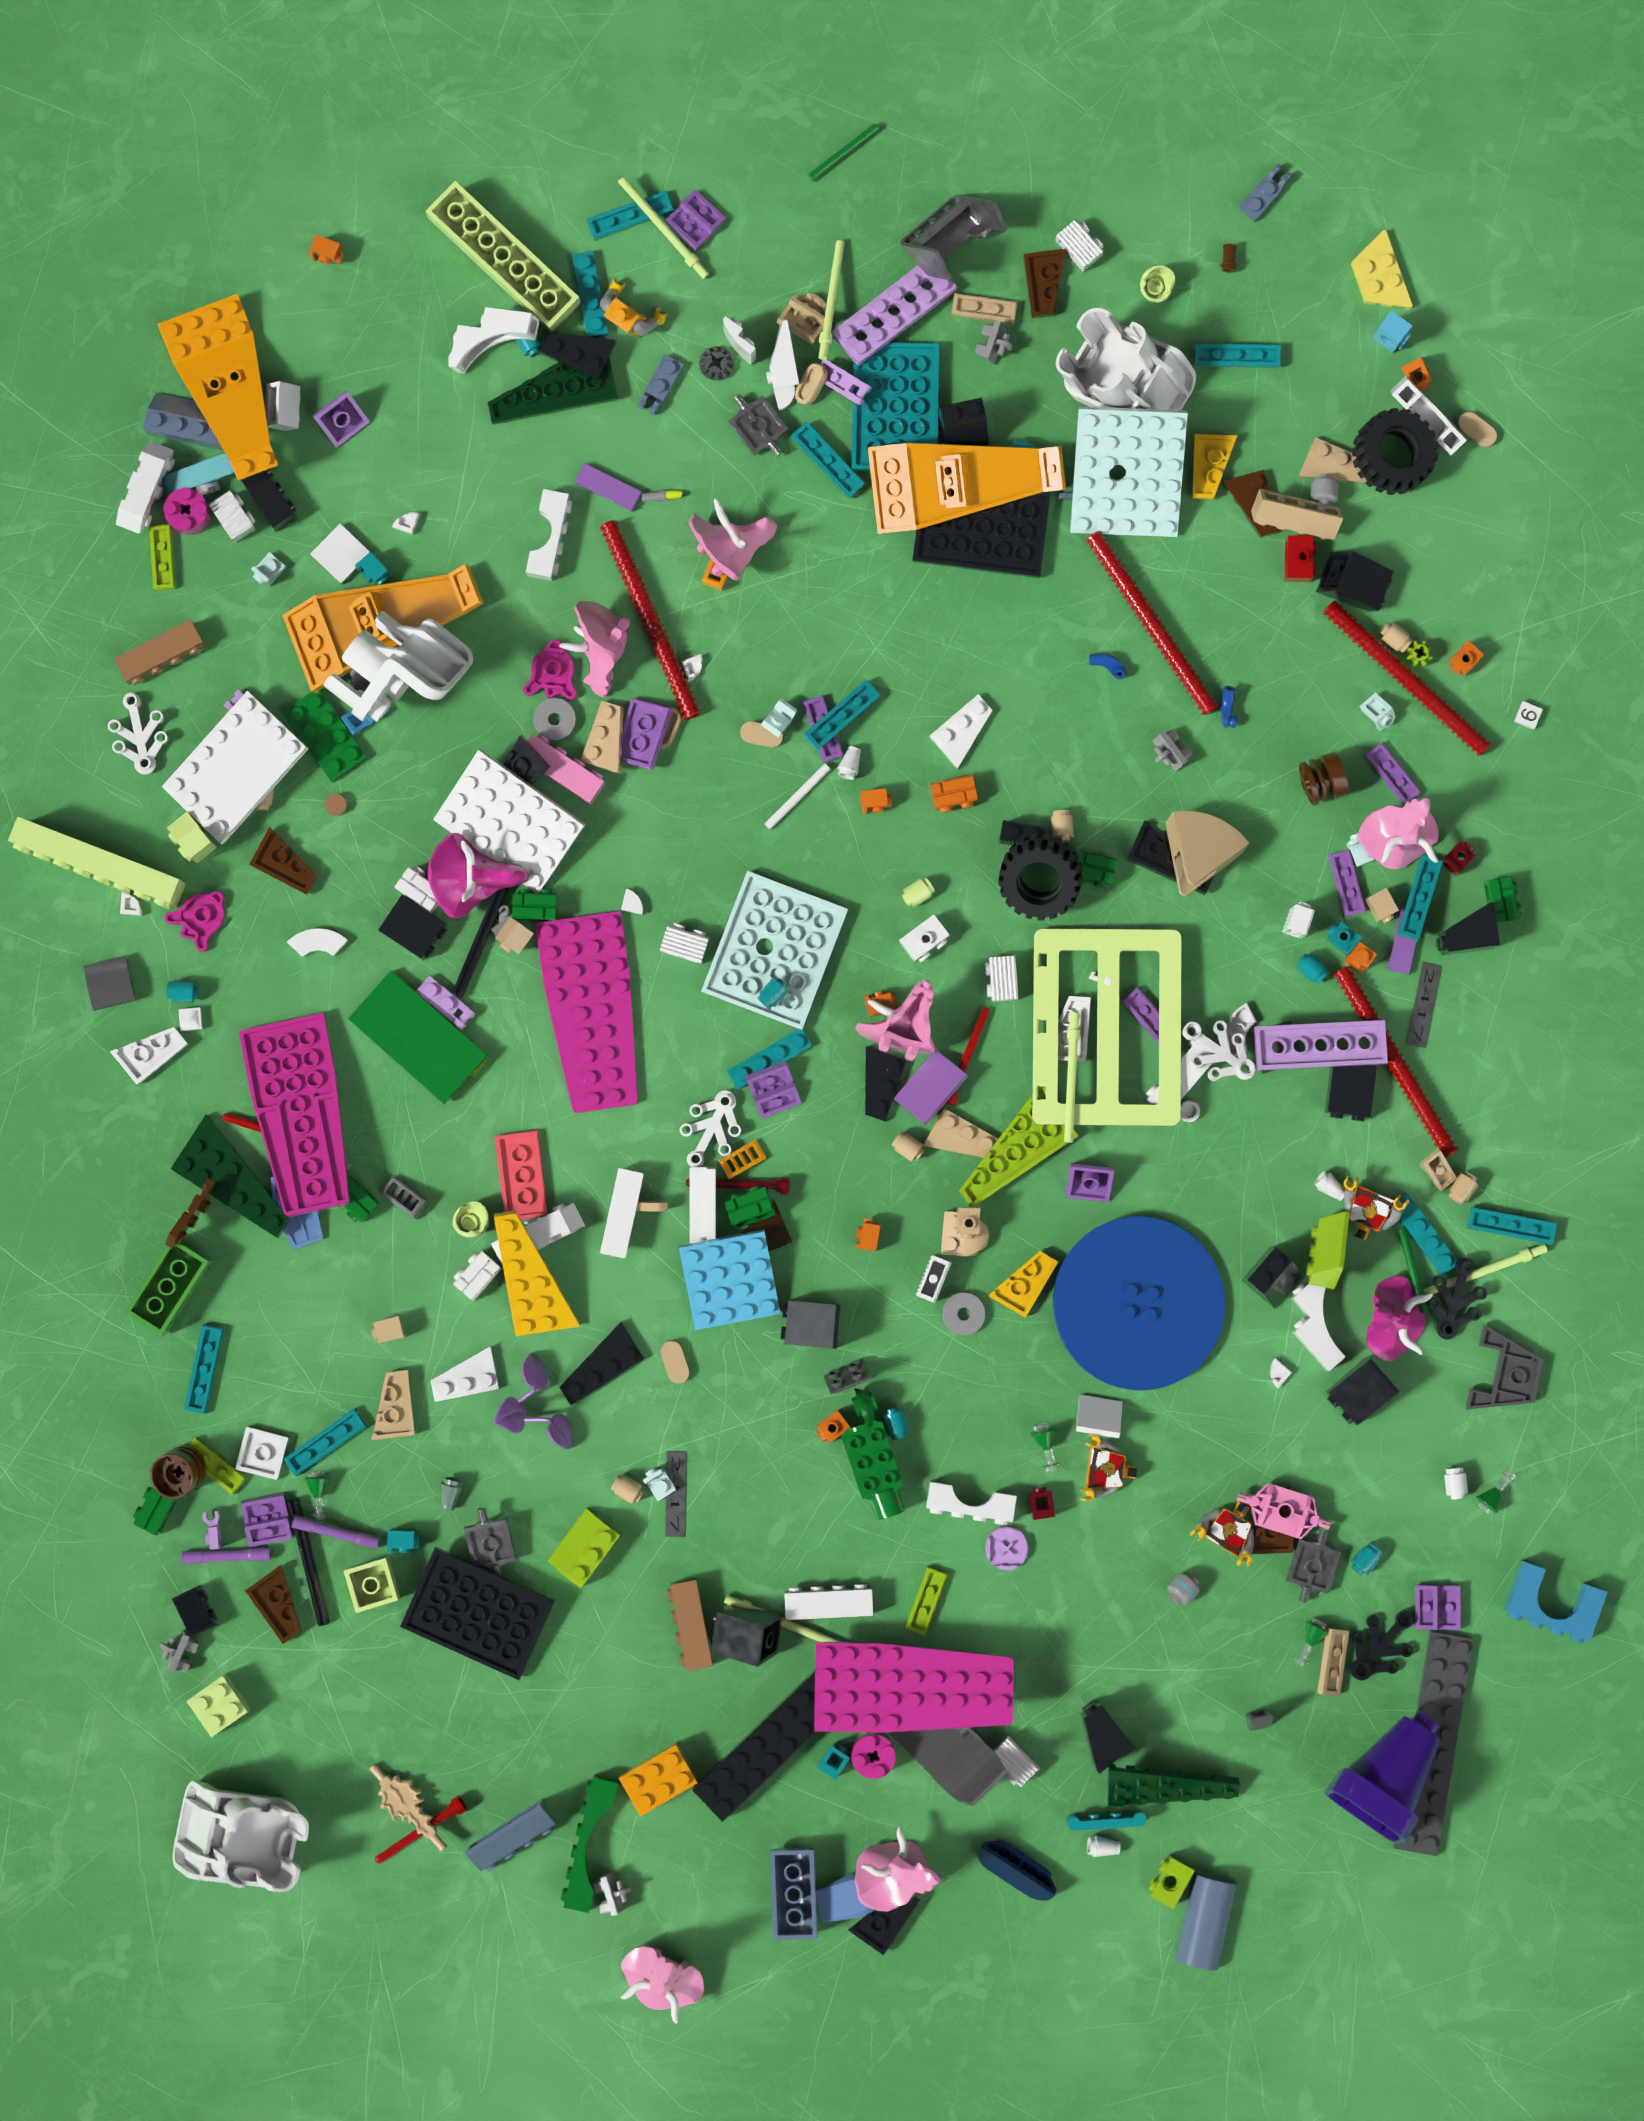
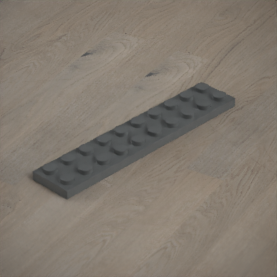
[1393,1631,1474,1856]

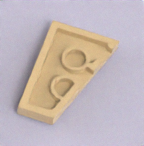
[1298,437,1367,484]
[581,701,623,774]
[923,1108,998,1158]
[372,1370,416,1440]

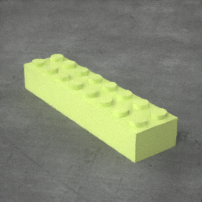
[426,181,581,333]
[8,817,186,909]

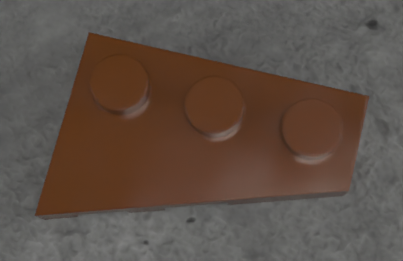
[1023,249,1066,319]
[1222,470,1282,538]
[249,827,317,895]
[165,1178,215,1249]
[1252,1486,1293,1554]
[245,1564,302,1644]

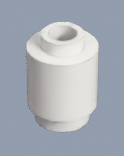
[1444,1467,1468,1499]

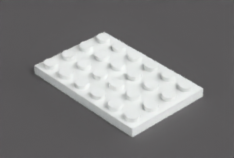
[433,749,586,893]

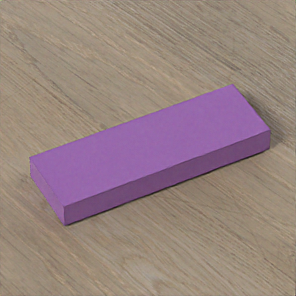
[575,463,642,512]
[803,695,844,763]
[1364,742,1422,806]
[1328,849,1366,917]
[1387,907,1416,975]
[1121,987,1159,1044]

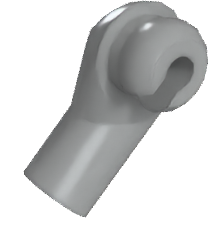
[491,905,512,936]

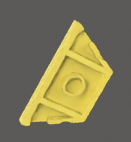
[1351,230,1413,309]

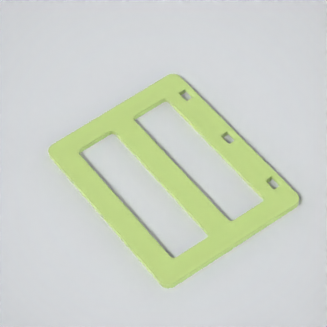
[1032,929,1181,1126]

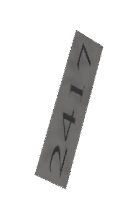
[1407,962,1442,1048]
[665,1451,686,1537]

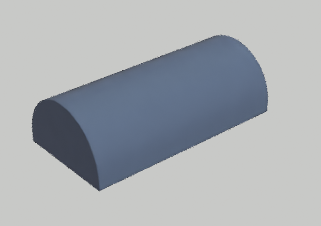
[770,1846,818,1940]
[1174,1872,1237,1971]

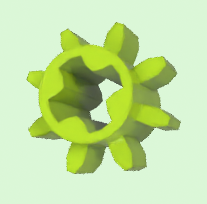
[1406,641,1432,667]

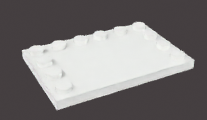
[162,691,309,844]

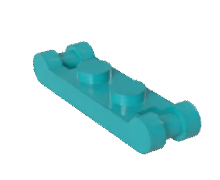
[1066,1810,1146,1830]

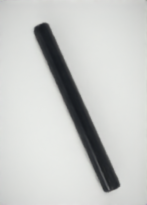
[452,888,509,998]
[288,1498,330,1626]

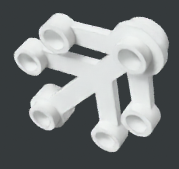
[108,693,168,775]
[1182,1020,1256,1081]
[680,1091,741,1167]

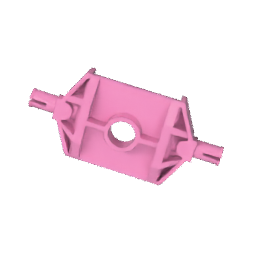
[1237,1483,1331,1539]

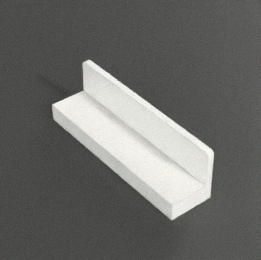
[690,1167,716,1244]
[600,1168,644,1258]

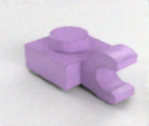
[202,1511,222,1550]

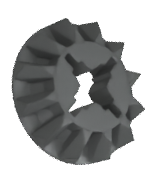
[699,346,733,381]

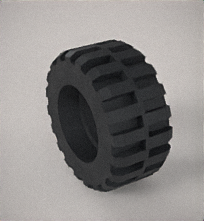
[1352,408,1439,495]
[998,834,1083,921]

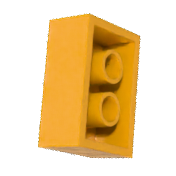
[619,1742,698,1817]

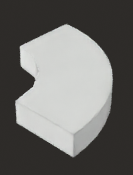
[287,929,348,957]
[1226,1003,1257,1057]

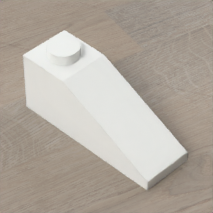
[766,319,799,389]

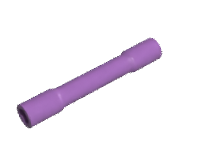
[291,1515,380,1550]
[182,1547,271,1565]

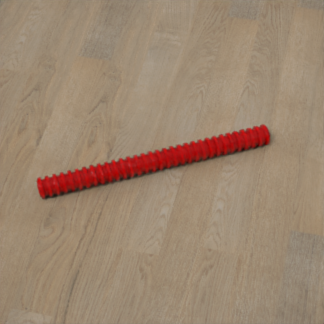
[600,520,701,720]
[1085,531,1218,715]
[1323,600,1491,756]
[1333,966,1459,1158]

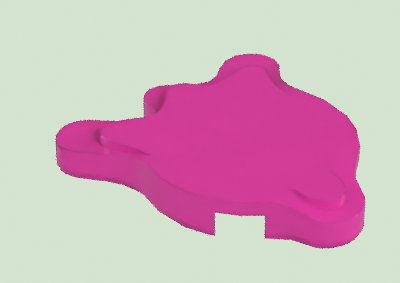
[523,640,577,700]
[164,891,225,952]

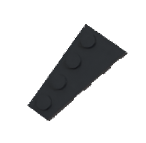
[503,735,551,785]

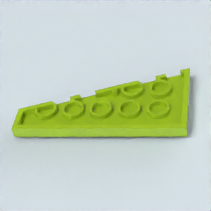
[959,1086,1078,1208]

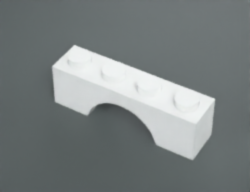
[1390,376,1467,455]
[526,489,573,581]
[926,1481,1017,1525]

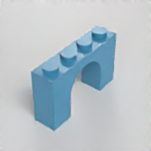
[1504,1560,1608,1643]

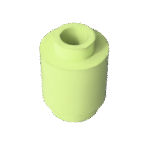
[902,877,935,908]

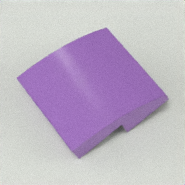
[665,190,726,252]
[745,1061,801,1119]
[241,1492,292,1547]
[1415,1585,1461,1630]

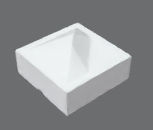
[178,1007,203,1031]

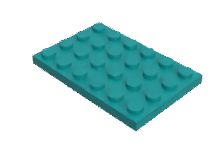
[852,343,939,471]

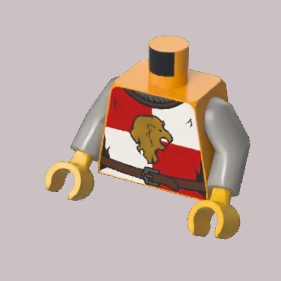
[600,277,668,337]
[1344,1175,1410,1241]
[1080,1433,1137,1501]
[1190,1501,1254,1569]

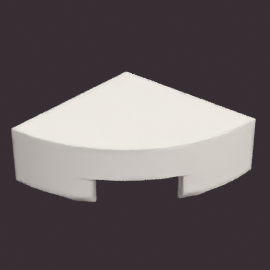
[774,385,795,411]
[196,482,221,496]
[392,512,420,535]
[681,654,703,682]
[621,889,643,915]
[120,892,143,916]
[1089,971,1112,986]
[1270,1358,1292,1389]

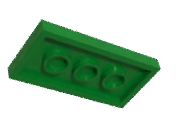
[282,690,367,783]

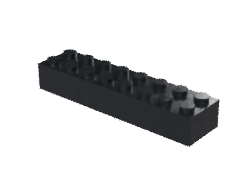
[692,1669,816,1822]

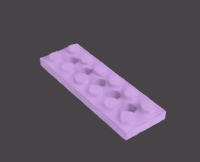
[831,265,957,366]
[1254,1020,1388,1071]

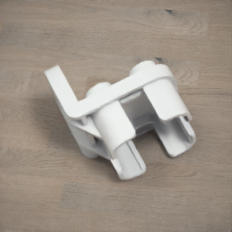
[1056,308,1196,410]
[323,610,473,722]
[173,1781,309,1892]

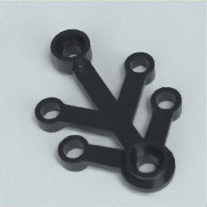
[1426,1257,1488,1340]
[1350,1611,1413,1680]

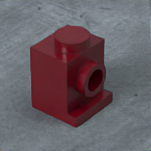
[1441,841,1476,876]
[1029,1487,1055,1520]

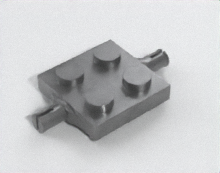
[728,394,788,457]
[464,1507,517,1577]
[1286,1530,1341,1603]

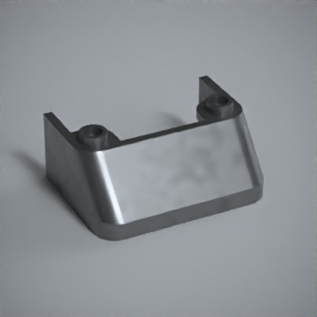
[900,195,1008,280]

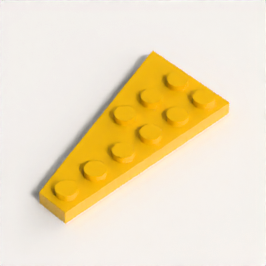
[494,1210,580,1336]

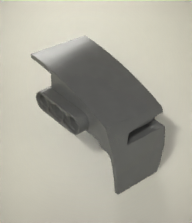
[889,1727,1008,1806]

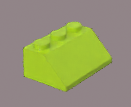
[1306,1212,1350,1289]
[548,1508,621,1588]

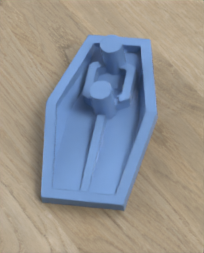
[271,1176,324,1250]
[816,1874,874,1923]

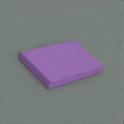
[620,698,673,771]
[894,1050,968,1125]

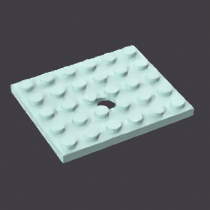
[1070,406,1188,537]
[701,871,848,1030]

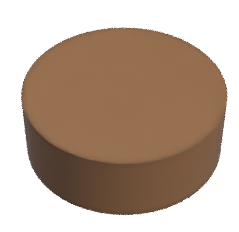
[325,794,347,816]

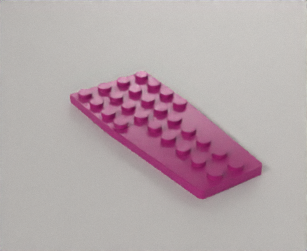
[535,911,638,1113]
[239,1013,350,1217]
[814,1642,1014,1733]

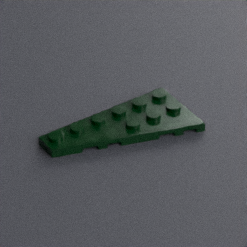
[488,336,618,425]
[171,1114,290,1238]
[1107,1763,1240,1807]

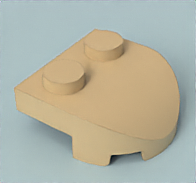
[776,293,826,345]
[941,1211,989,1257]

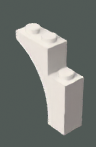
[448,307,540,374]
[1291,1277,1345,1371]

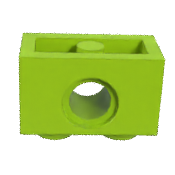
[1148,1855,1195,1909]

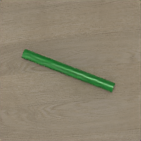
[808,123,880,181]
[1397,1228,1429,1314]

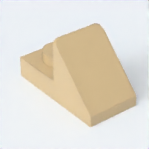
[1419,1149,1457,1192]

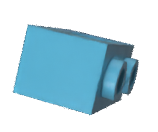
[1373,310,1412,353]

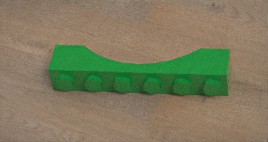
[561,1775,619,1913]

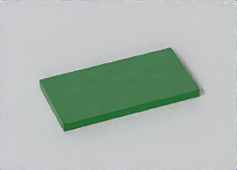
[348,971,488,1104]

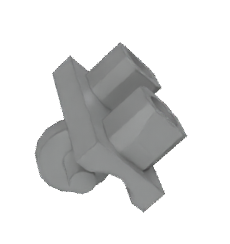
[975,321,1013,365]
[1152,729,1192,772]
[159,1630,199,1673]
[593,1871,632,1916]

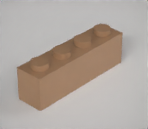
[114,619,206,685]
[667,1578,713,1672]

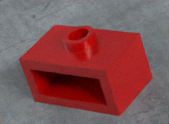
[1284,535,1317,582]

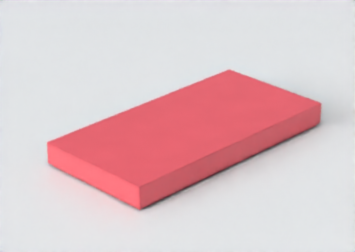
[495,1130,549,1220]

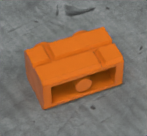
[930,775,978,813]

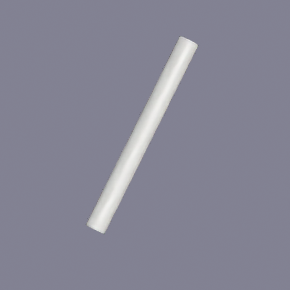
[764,764,831,830]

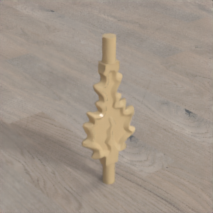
[369,1764,447,1852]

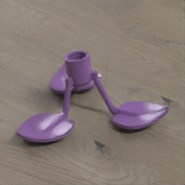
[494,1353,572,1450]

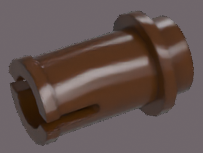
[1220,244,1237,273]

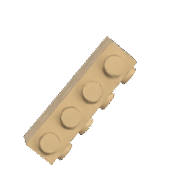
[1251,489,1343,540]

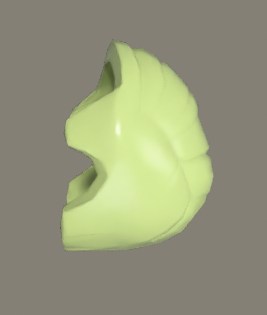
[1140,265,1175,303]
[453,1201,489,1237]

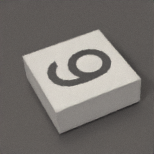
[1514,701,1543,730]

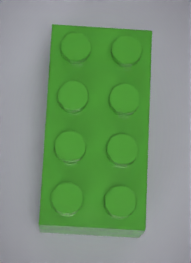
[125,1242,213,1335]

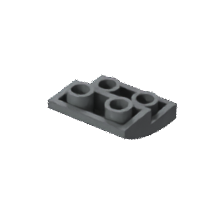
[83,956,136,1011]

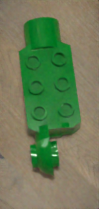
[841,1389,905,1520]

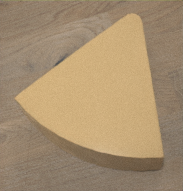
[1166,811,1249,896]

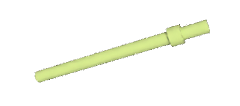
[618,176,709,279]
[818,240,845,360]
[1064,1013,1080,1143]
[1423,1244,1548,1295]
[724,1595,842,1642]

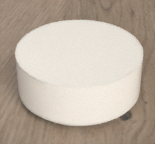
[1180,1100,1200,1122]

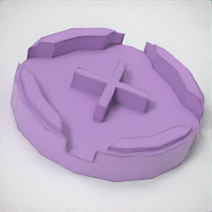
[985,1526,1029,1570]

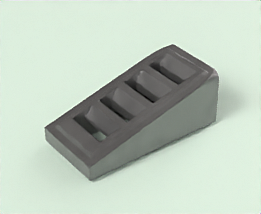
[380,1176,430,1220]
[1246,1710,1273,1731]

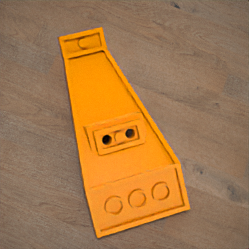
[157,294,279,480]
[868,443,1066,534]
[283,564,484,692]

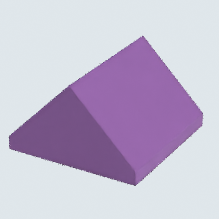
[313,390,370,448]
[1066,1163,1114,1202]

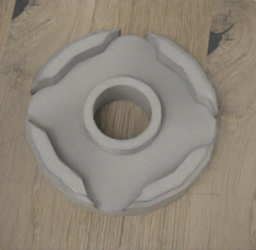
[533,698,576,741]
[942,1292,985,1336]

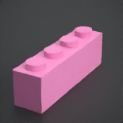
[528,734,605,805]

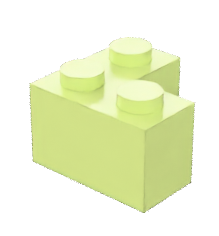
[167,812,217,863]

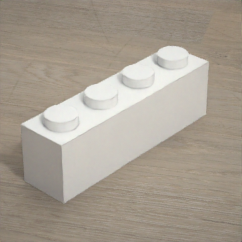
[1145,1034,1214,1105]
[784,1584,873,1620]

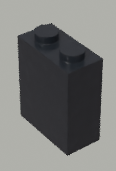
[378,895,447,960]
[1325,1065,1377,1122]

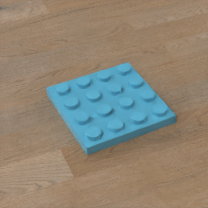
[679,1229,780,1330]

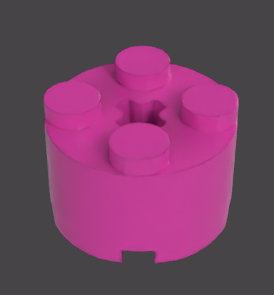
[163,487,210,535]
[851,1732,896,1779]

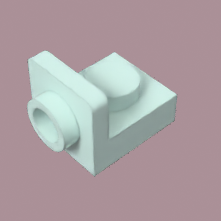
[251,552,287,587]
[1359,692,1396,731]
[761,699,797,738]
[1346,833,1375,867]
[643,1467,677,1501]

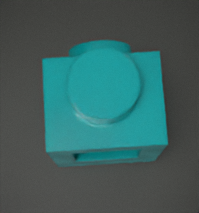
[354,551,390,585]
[1326,922,1362,956]
[387,1529,420,1553]
[817,1743,850,1780]

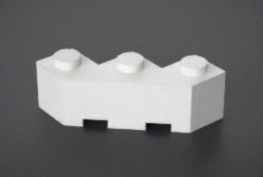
[116,441,175,534]
[492,1203,585,1267]

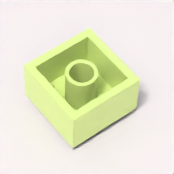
[344,1556,401,1613]
[187,1673,251,1737]

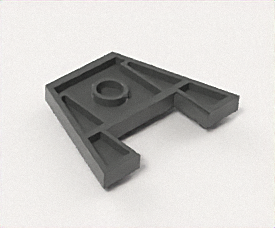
[1465,1324,1544,1410]

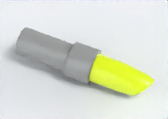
[641,490,683,502]

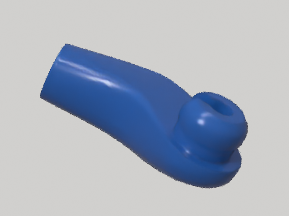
[1089,653,1127,679]
[1221,686,1238,728]

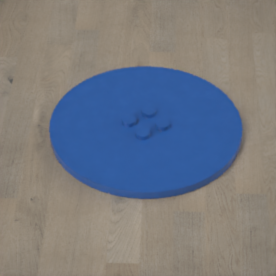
[1053,1216,1225,1391]

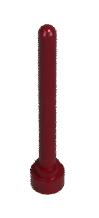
[685,1177,790,1194]

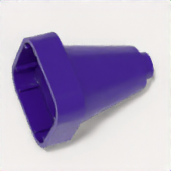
[1324,1711,1441,1844]

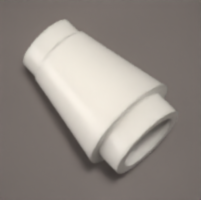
[837,746,861,780]
[1314,1171,1345,1201]
[1087,1835,1120,1857]

